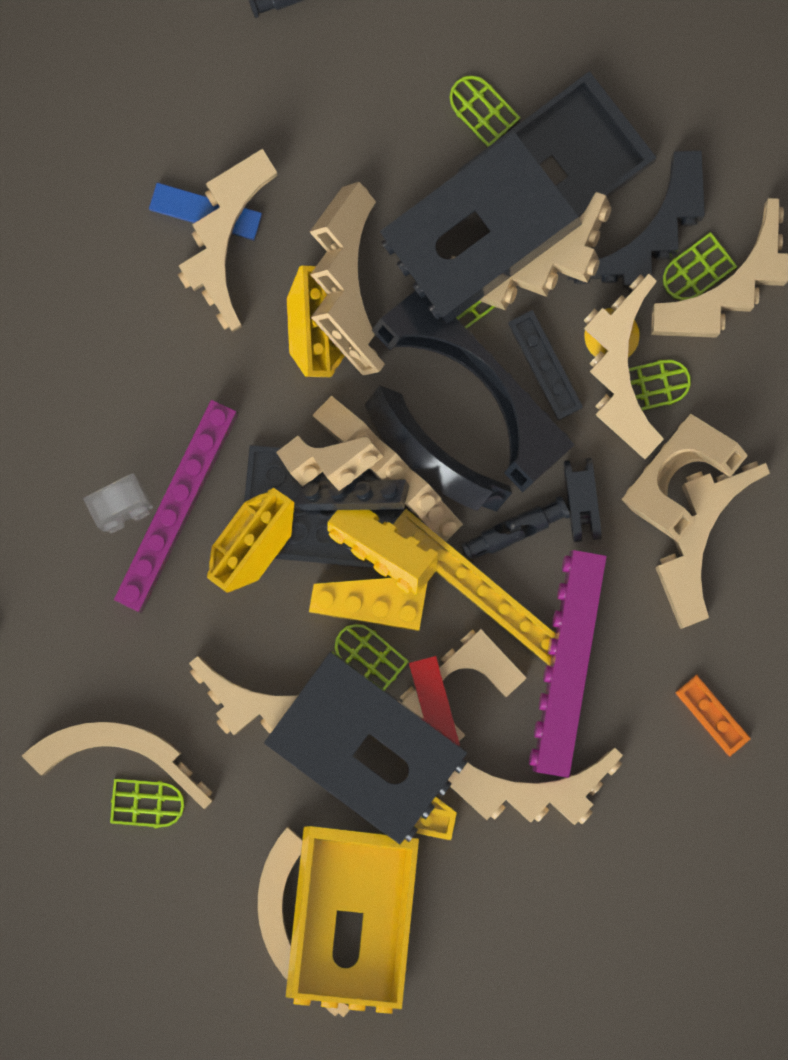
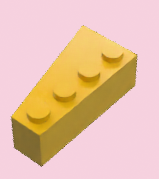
[328,510,438,595]
[309,578,427,631]

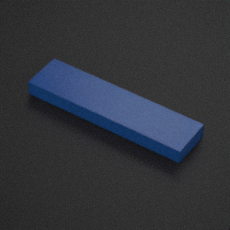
[149,183,262,241]

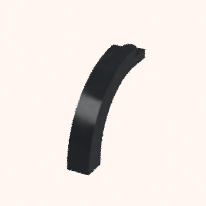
[365,385,512,512]

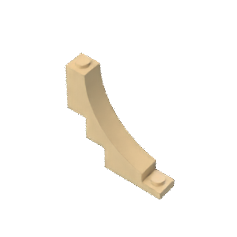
[310,182,385,375]

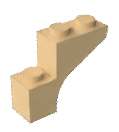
[276,435,384,491]

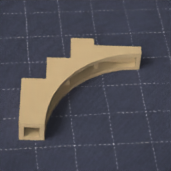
[177,149,277,332]
[451,192,611,311]
[651,198,788,337]
[584,274,664,459]
[312,396,463,542]
[655,461,770,629]
[189,656,298,735]
[448,748,623,825]

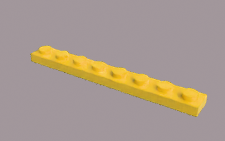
[393,509,555,666]

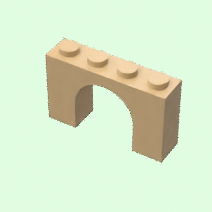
[622,414,748,542]
[399,629,526,741]

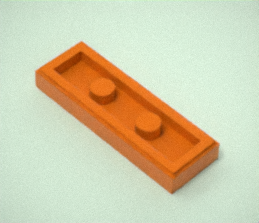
[675,675,751,757]

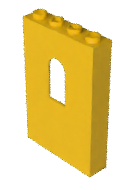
[286,826,419,1014]

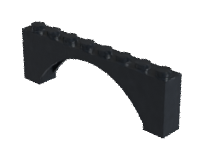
[372,290,575,493]

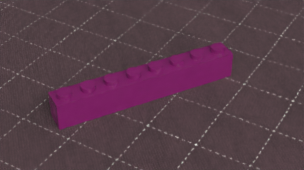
[114,400,238,613]
[529,550,607,778]

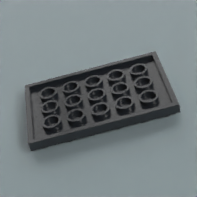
[244,445,410,568]

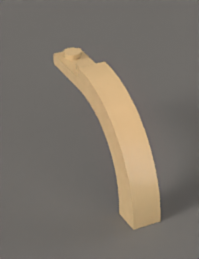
[22,722,214,809]
[258,826,349,1017]

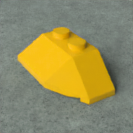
[287,265,345,377]
[207,488,294,593]

